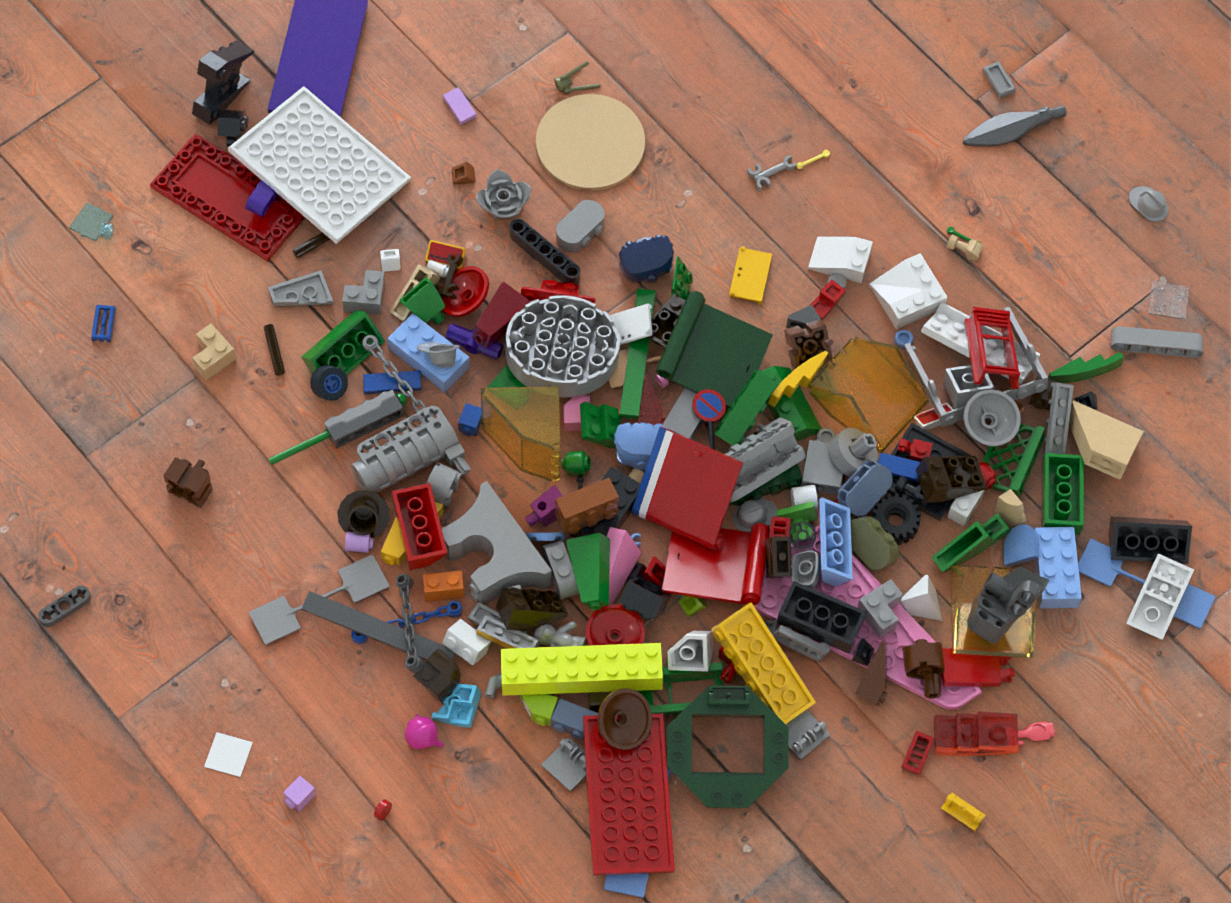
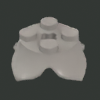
[476,169,531,219]

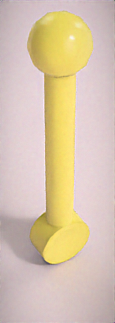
[796,150,830,169]

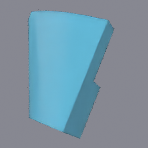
[431,684,482,728]

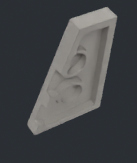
[268,270,334,306]

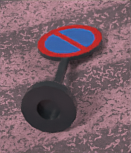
[692,389,726,450]

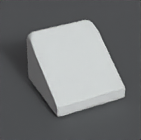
[380,249,401,272]

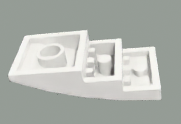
[1126,554,1194,640]

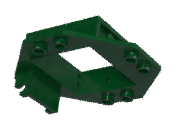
[667,686,789,808]

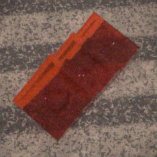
[934,711,1019,756]

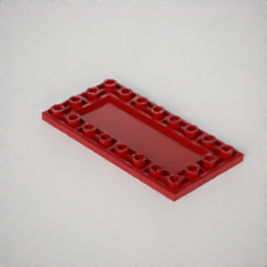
[150,133,305,262]

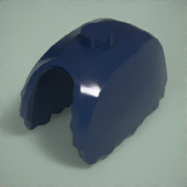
[618,234,674,283]

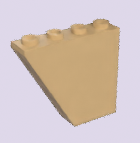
[1069,400,1144,480]

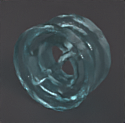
[98,221,114,240]

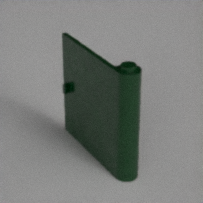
[656,291,773,408]

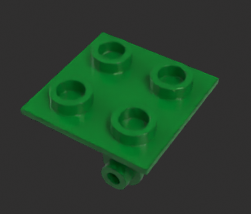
[670,256,693,300]

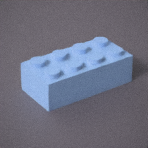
[387,313,470,393]
[1034,527,1082,608]

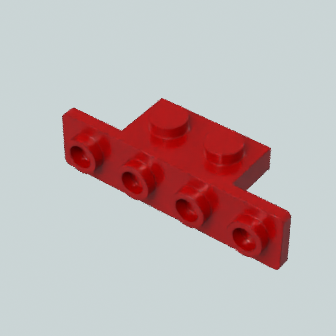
[521,280,596,304]

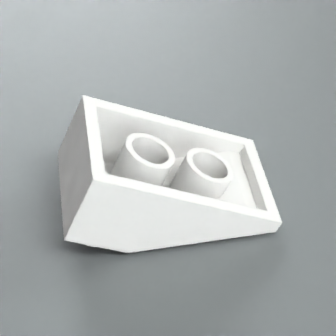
[808,237,873,284]

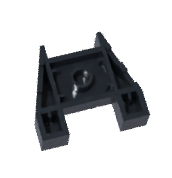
[192,40,254,125]

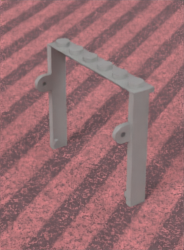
[904,307,1048,427]

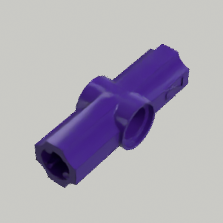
[445,323,504,360]

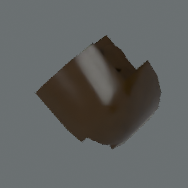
[413,648,461,704]

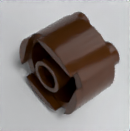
[902,639,945,679]

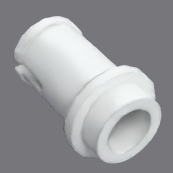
[427,260,449,279]

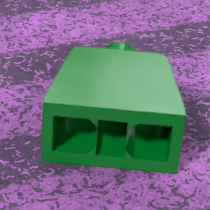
[400,277,445,324]

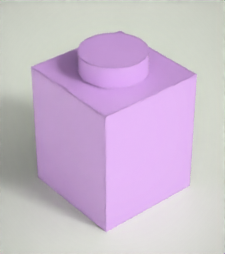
[283,776,316,812]

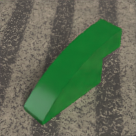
[931,513,1011,573]

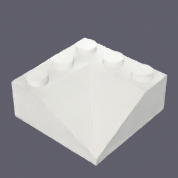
[869,253,948,329]

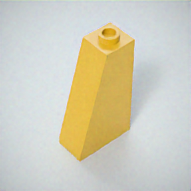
[381,502,444,566]

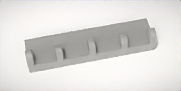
[1042,383,1074,459]

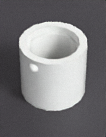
[790,485,818,509]

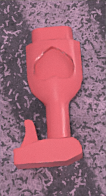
[1005,721,1055,746]

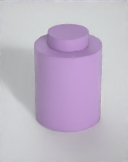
[345,532,374,553]

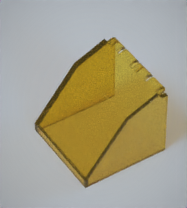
[808,337,929,453]
[481,387,560,481]
[951,565,1037,658]

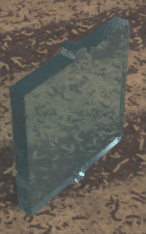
[69,203,113,242]

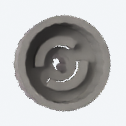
[829,428,879,477]

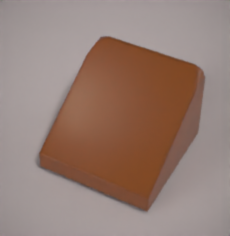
[452,162,475,185]

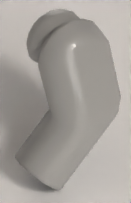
[485,673,502,699]

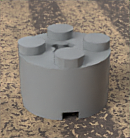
[427,462,462,508]

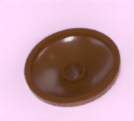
[598,689,652,750]

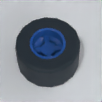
[310,365,348,401]

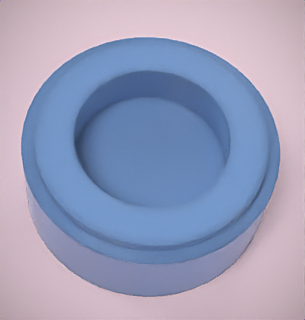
[894,330,913,349]

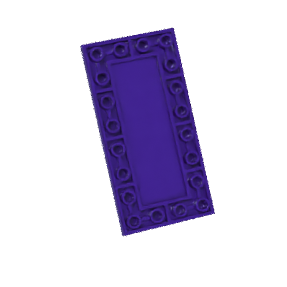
[268,0,368,117]

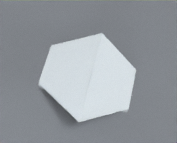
[901,575,943,621]

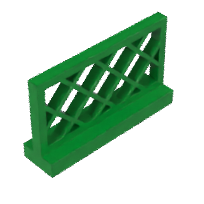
[983,424,1045,498]

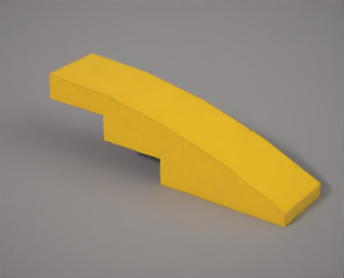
[768,351,828,407]

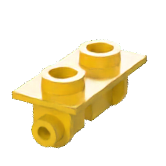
[941,793,986,831]

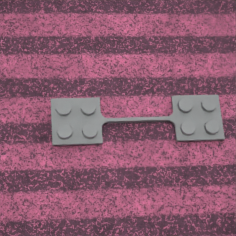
[249,554,390,645]

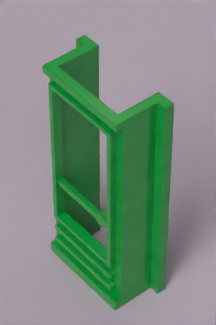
[637,662,723,715]

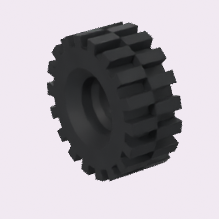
[872,493,921,545]

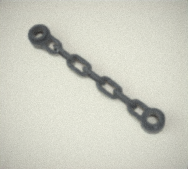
[396,574,423,673]

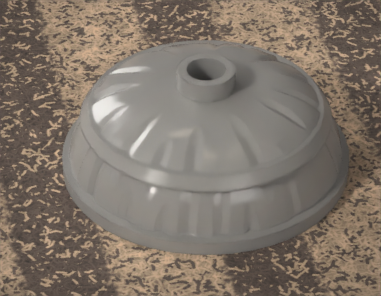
[963,389,1021,446]

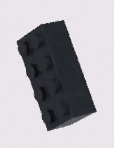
[569,467,641,538]
[777,581,867,654]

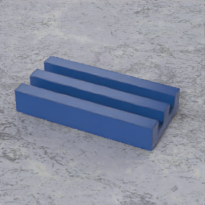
[91,305,116,342]

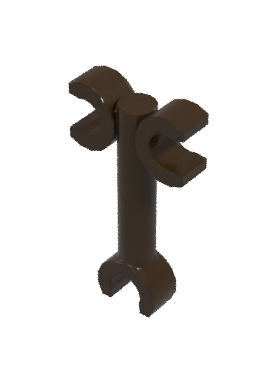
[434,254,464,300]

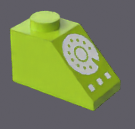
[519,694,558,726]

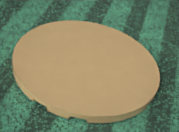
[536,94,645,191]

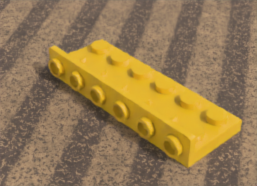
[711,602,816,724]

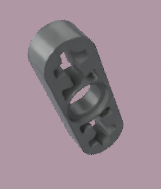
[38,586,91,627]

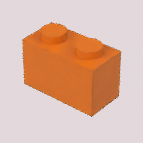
[423,570,464,602]

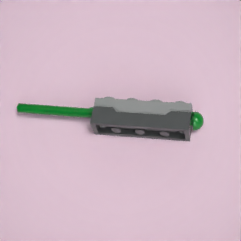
[268,390,407,465]

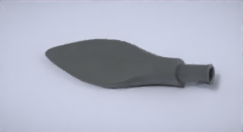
[963,105,1067,146]

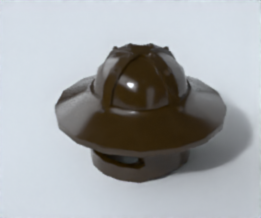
[337,490,390,538]

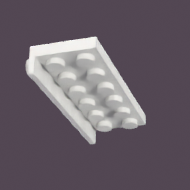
[921,302,1040,385]

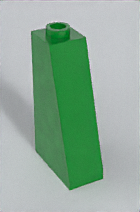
[566,533,610,610]

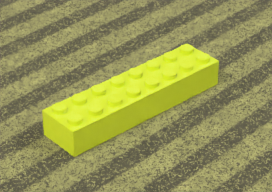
[501,643,663,696]

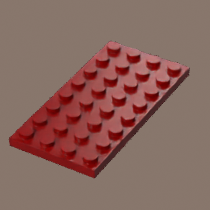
[582,713,675,876]

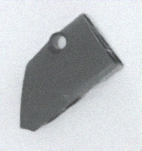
[967,566,1049,644]

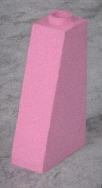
[607,527,642,605]

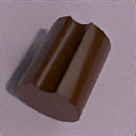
[923,673,941,699]

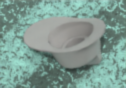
[1129,186,1168,222]
[417,343,460,368]
[733,499,777,532]

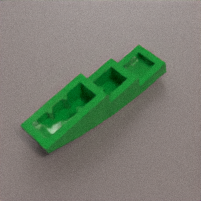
[1048,352,1124,384]

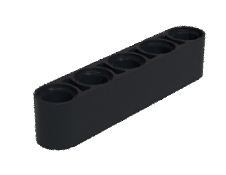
[509,219,580,285]

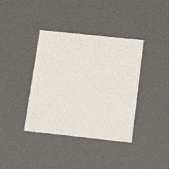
[204,732,253,777]

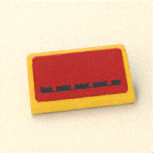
[425,240,466,270]

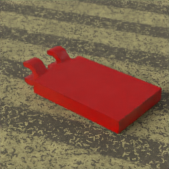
[941,648,1015,687]

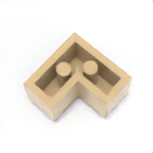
[192,323,236,381]

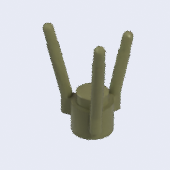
[554,62,601,94]

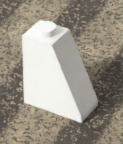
[667,630,714,672]

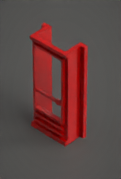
[964,307,1020,389]

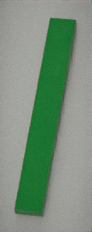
[619,288,656,420]

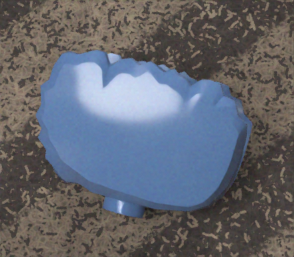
[614,422,667,470]

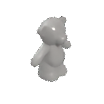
[534,621,587,647]

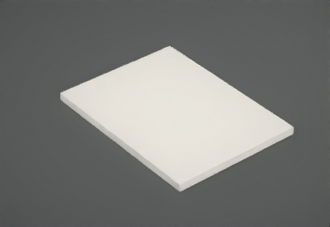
[228,86,411,244]

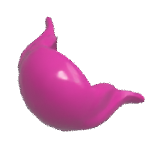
[405,714,444,750]

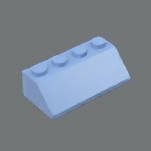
[819,498,853,587]

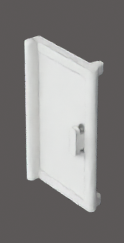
[610,303,652,345]

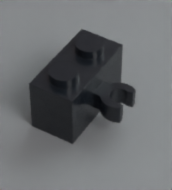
[218,110,248,146]

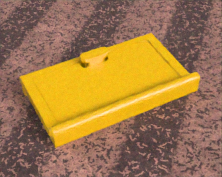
[729,246,772,305]

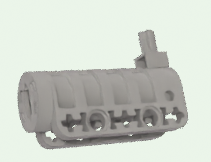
[351,406,471,494]
[725,417,806,502]

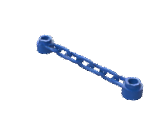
[351,601,462,644]

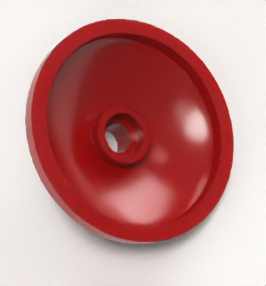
[442,266,489,317]
[586,604,645,646]

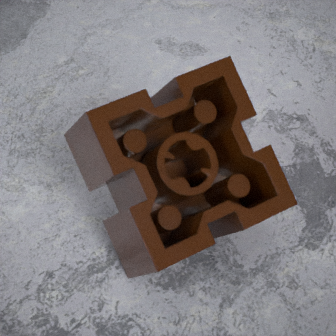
[784,320,833,369]
[163,457,213,508]

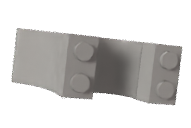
[442,481,551,605]

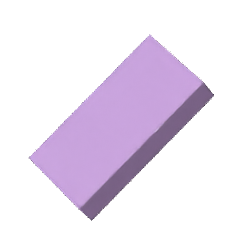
[443,87,477,125]

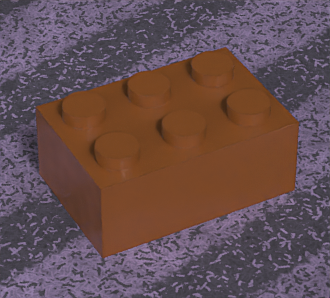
[555,478,619,535]

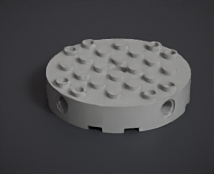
[505,295,620,398]

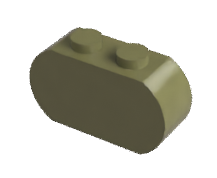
[851,516,899,570]

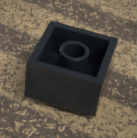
[619,576,672,620]

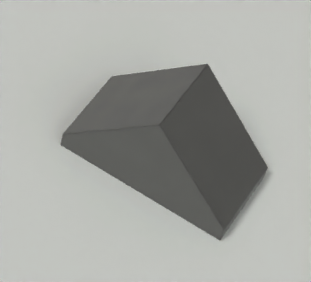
[786,305,822,329]

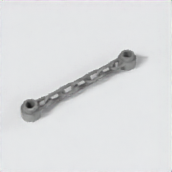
[363,335,434,421]

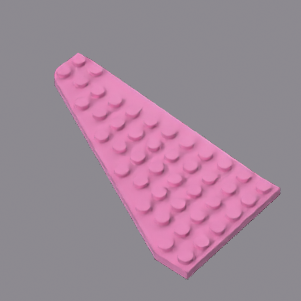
[753,525,982,710]

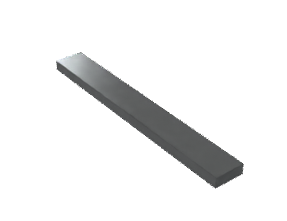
[301,591,455,661]

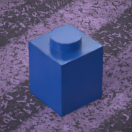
[458,403,484,436]

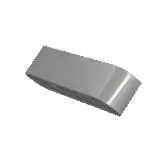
[1111,327,1203,358]

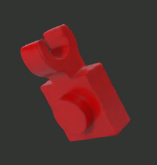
[897,439,933,462]

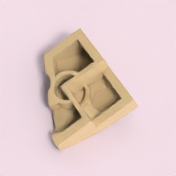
[994,489,1026,529]

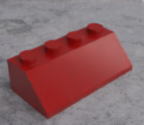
[392,483,448,571]

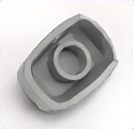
[791,550,821,589]

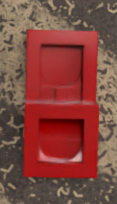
[810,279,846,320]

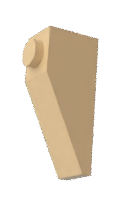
[389,264,441,322]

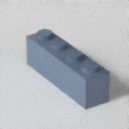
[551,699,598,740]

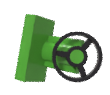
[776,501,818,549]

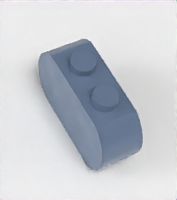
[837,460,892,516]

